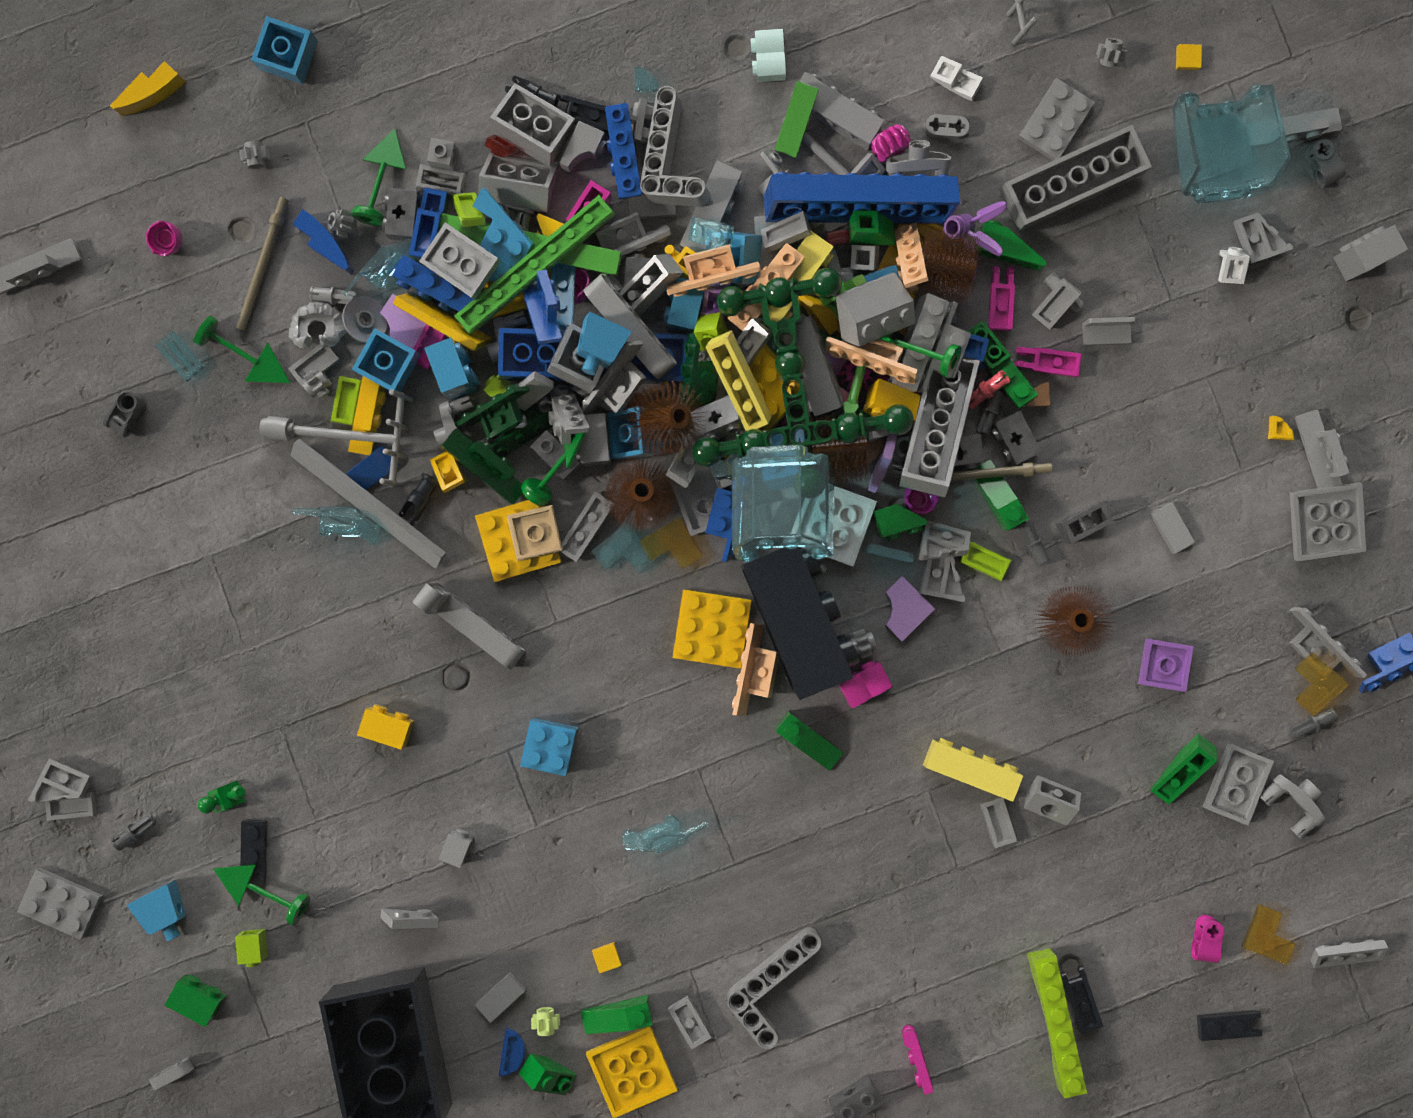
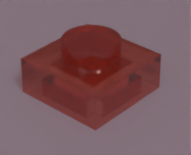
[484,135,515,157]

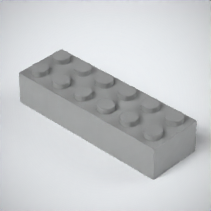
[999,125,1152,232]
[899,357,980,497]

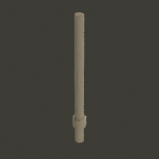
[236,197,289,331]
[950,462,1052,481]

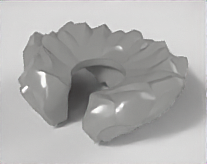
[289,301,347,348]

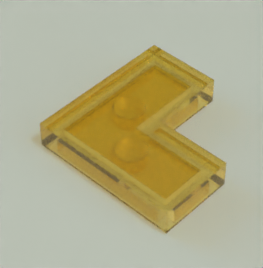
[639,517,702,569]
[1295,652,1349,716]
[1241,903,1295,965]

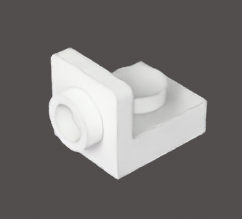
[1218,247,1250,284]

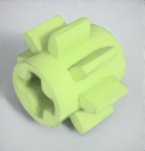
[531,1007,560,1036]

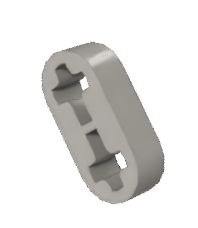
[924,114,969,140]
[149,1057,194,1090]

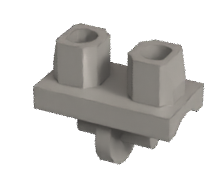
[629,98,654,145]

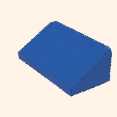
[346,446,400,491]

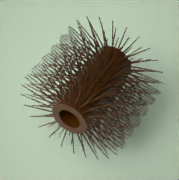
[913,228,981,304]
[623,381,707,457]
[811,413,869,485]
[604,458,677,532]
[1035,585,1117,656]

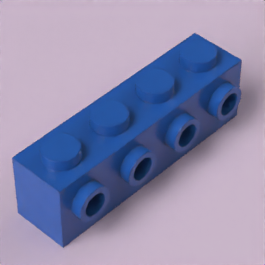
[392,255,474,313]

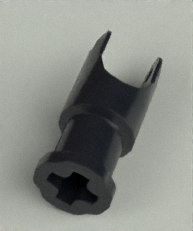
[505,75,560,108]
[398,472,440,526]

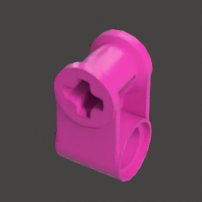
[1191,915,1224,963]

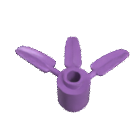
[944,201,1007,281]

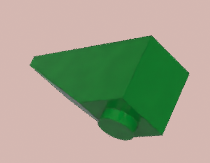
[975,220,1046,271]
[972,460,1029,531]
[775,711,843,771]
[1150,733,1217,805]
[580,995,653,1034]

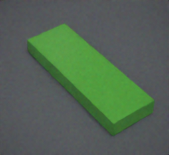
[774,81,820,158]

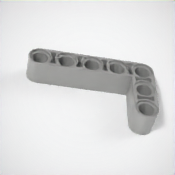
[640,86,711,207]
[583,273,677,380]
[412,582,526,670]
[727,927,821,1049]

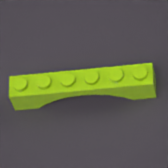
[1027,948,1087,1099]

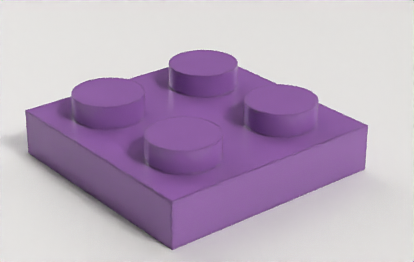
[1138,638,1194,692]

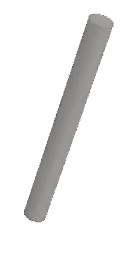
[781,117,850,175]

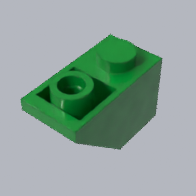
[847,211,896,245]
[873,504,927,541]
[519,1054,577,1095]

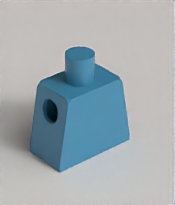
[576,311,632,375]
[127,880,186,942]

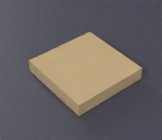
[507,505,563,561]

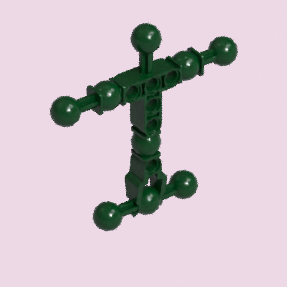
[692,268,914,499]

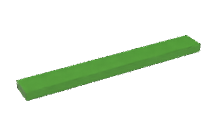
[454,195,615,335]
[439,213,622,275]

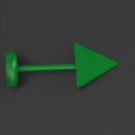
[351,129,406,227]
[193,315,290,383]
[879,337,961,378]
[521,432,586,506]
[213,864,310,926]

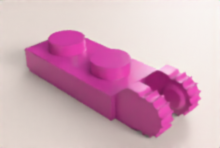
[988,266,1015,332]
[1014,347,1082,378]
[902,1024,933,1095]

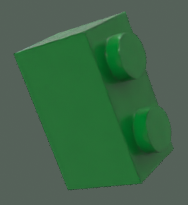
[164,974,226,1027]

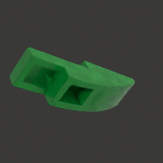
[967,321,1038,411]

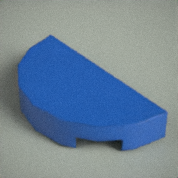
[499,1028,526,1076]

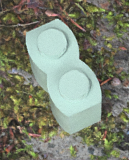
[751,29,786,82]

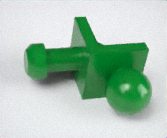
[197,780,246,814]

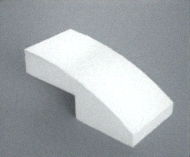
[930,56,983,101]

